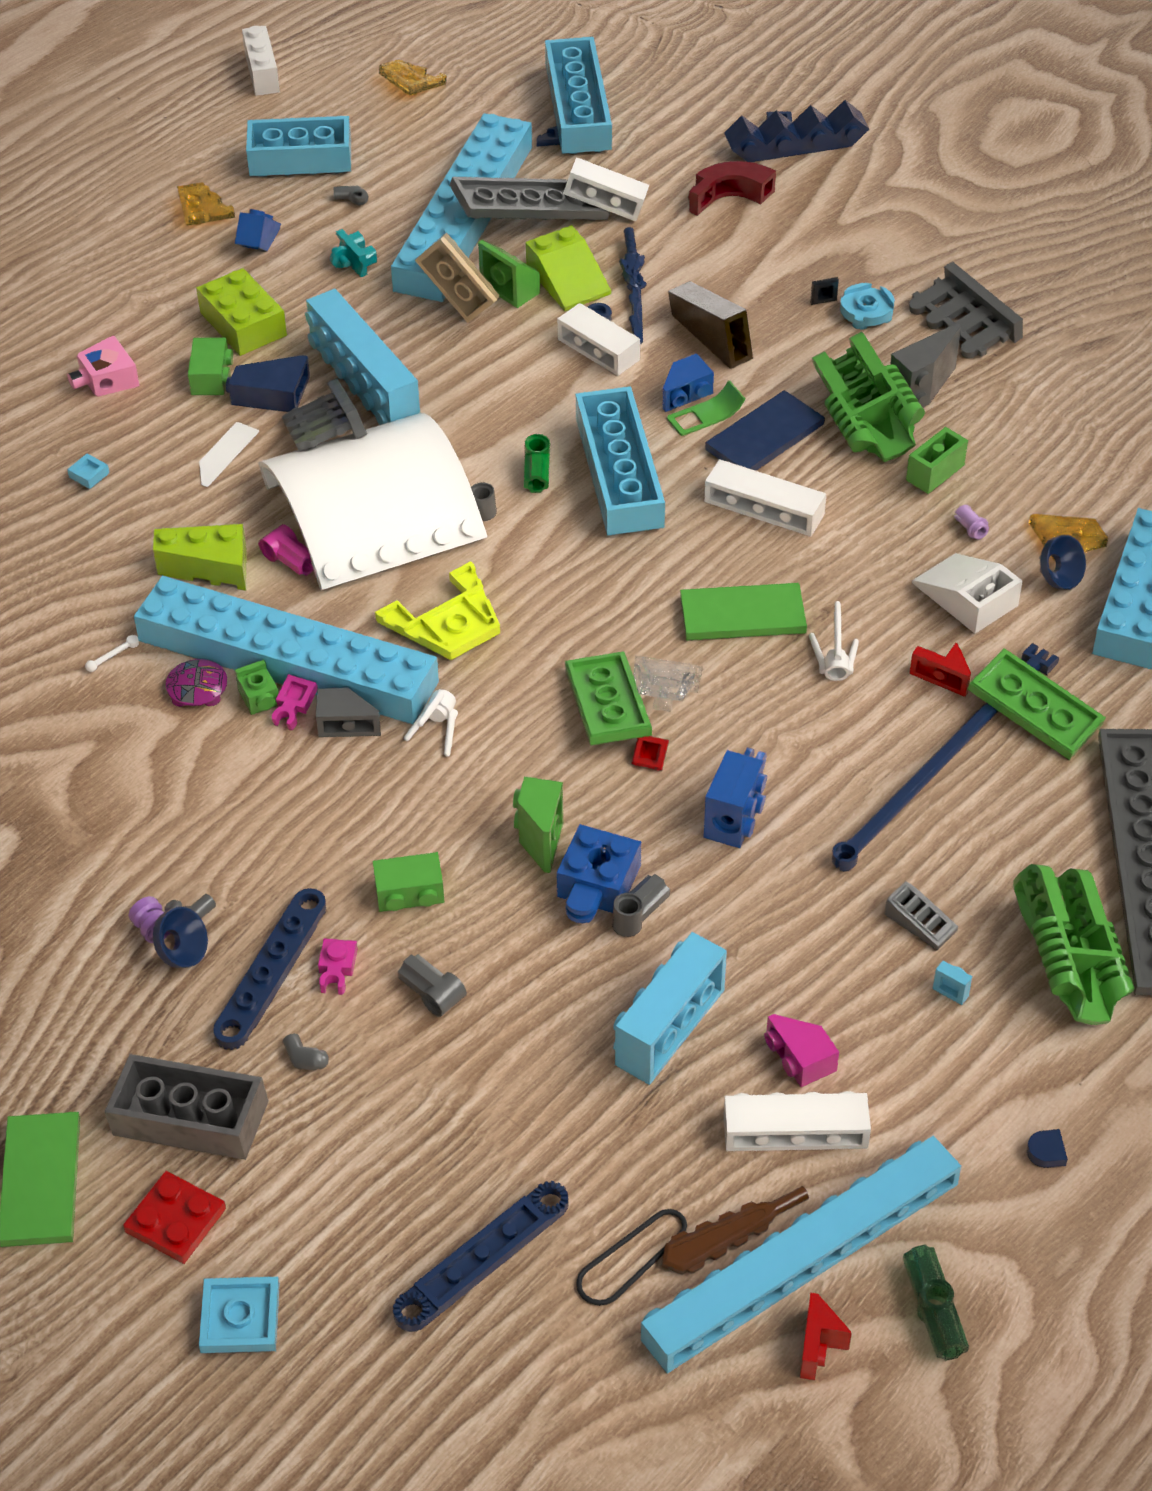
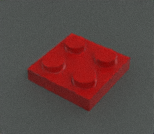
[123,1171,226,1264]

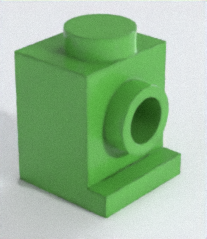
[235,660,279,715]

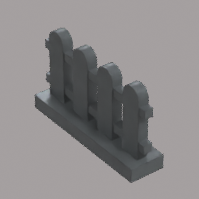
[909,261,1023,358]
[282,378,367,451]

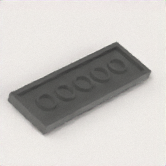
[449,177,610,221]

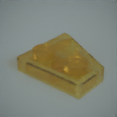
[379,59,447,95]
[177,182,235,226]
[1029,514,1109,561]

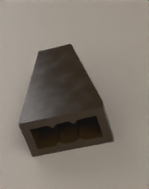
[668,281,753,369]

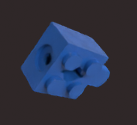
[704,747,767,848]
[557,824,641,924]

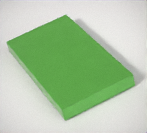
[680,583,807,640]
[967,648,1106,760]
[565,651,652,746]
[0,1112,80,1247]

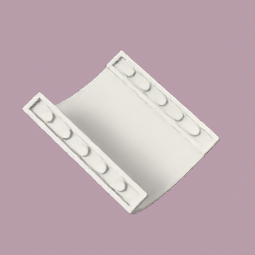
[258,413,487,590]

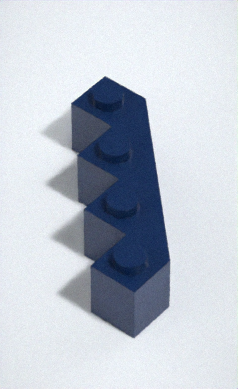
[724,100,870,162]

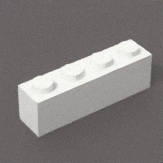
[704,459,826,537]
[724,1091,871,1151]

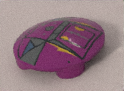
[166,659,227,707]

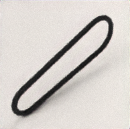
[576,1209,687,1306]

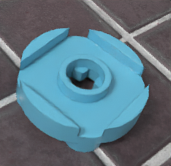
[840,283,895,330]

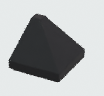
[810,277,839,305]

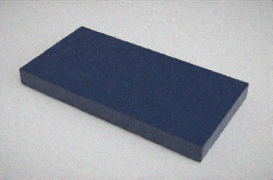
[705,390,825,471]

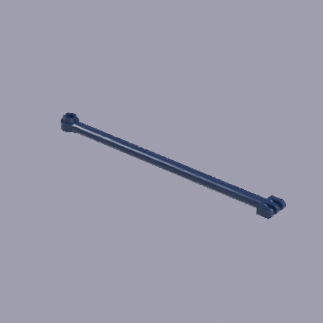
[831,643,1059,872]

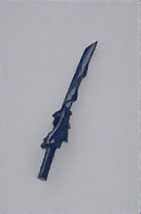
[619,227,647,344]

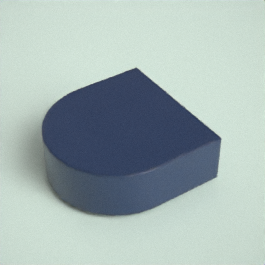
[1027,1129,1068,1168]

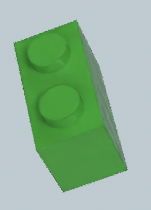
[188,338,233,395]
[906,427,968,494]
[373,852,445,912]

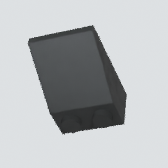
[890,323,961,408]

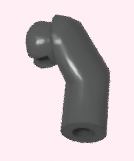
[333,185,369,206]
[165,894,216,919]
[283,1033,329,1070]

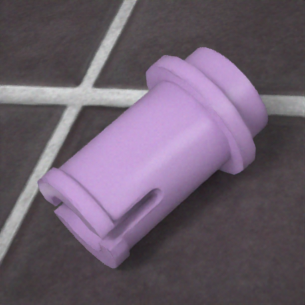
[954,505,989,539]

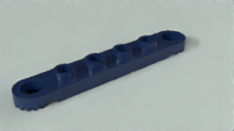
[213,888,327,1050]
[393,1181,569,1332]

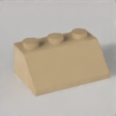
[415,232,499,323]

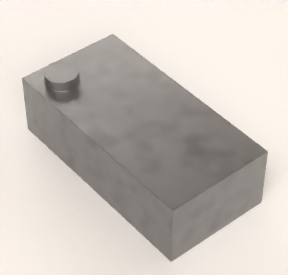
[105,1054,269,1160]

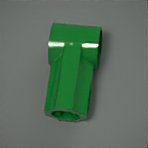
[524,434,550,493]

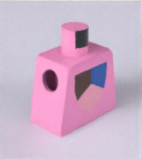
[67,336,139,396]

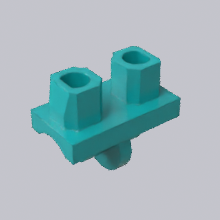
[330,229,377,277]

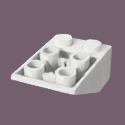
[912,553,1022,633]

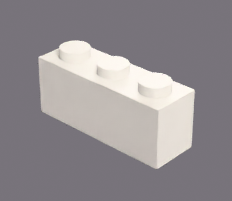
[242,26,280,96]
[563,157,649,221]
[557,303,640,376]

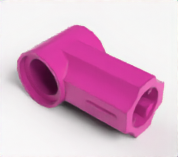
[258,524,313,576]

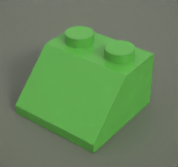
[478,240,540,308]
[513,776,564,873]

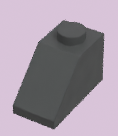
[316,688,381,737]

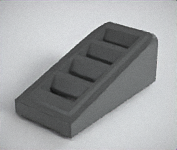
[884,881,958,950]

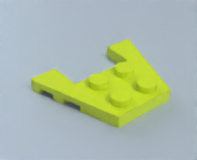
[375,561,500,660]

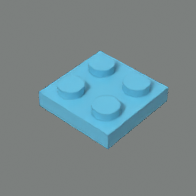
[199,1277,280,1353]

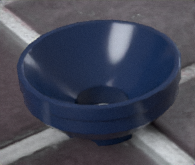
[1039,535,1086,590]
[153,907,208,968]

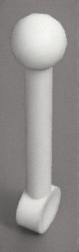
[85,635,139,672]

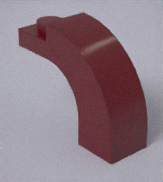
[688,161,776,216]

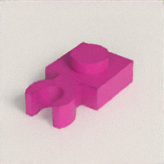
[272,674,318,730]
[318,938,358,995]

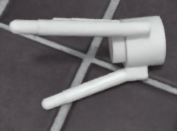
[809,601,859,681]
[404,689,458,757]

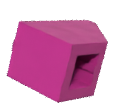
[764,1014,839,1087]

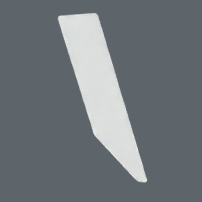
[199,422,259,487]

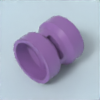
[128,896,170,943]

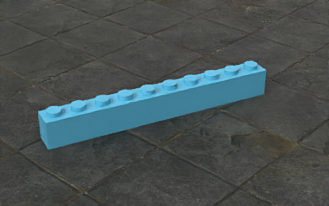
[641,1135,961,1374]

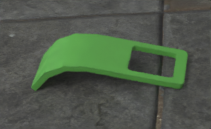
[667,380,746,436]

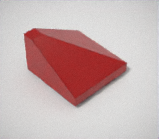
[631,736,669,771]

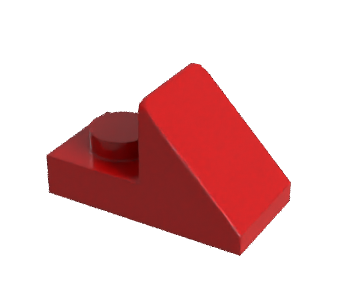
[910,643,971,697]
[800,1292,852,1380]

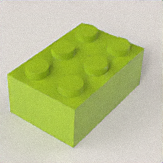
[196,268,287,356]

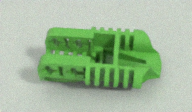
[812,332,925,462]
[1013,864,1134,1025]

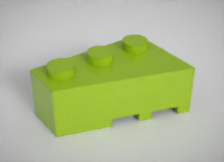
[153,524,247,591]

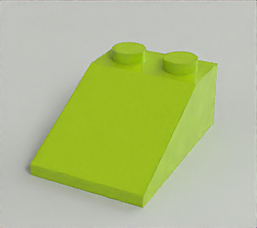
[525,225,611,311]

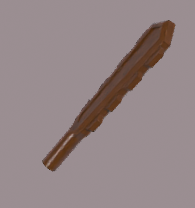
[662,1186,809,1275]

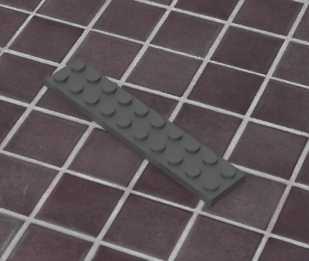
[1098,729,1152,995]

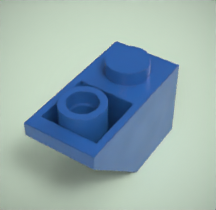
[235,209,281,251]
[662,354,714,412]

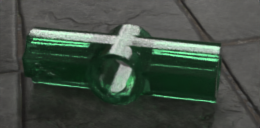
[903,1244,969,1361]

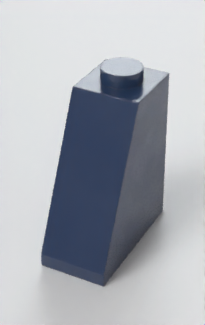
[226,355,310,412]

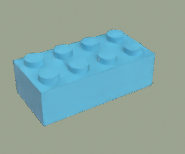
[246,116,351,177]
[613,932,727,1085]

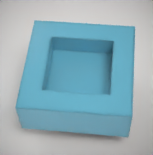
[67,454,110,489]
[933,961,973,1005]

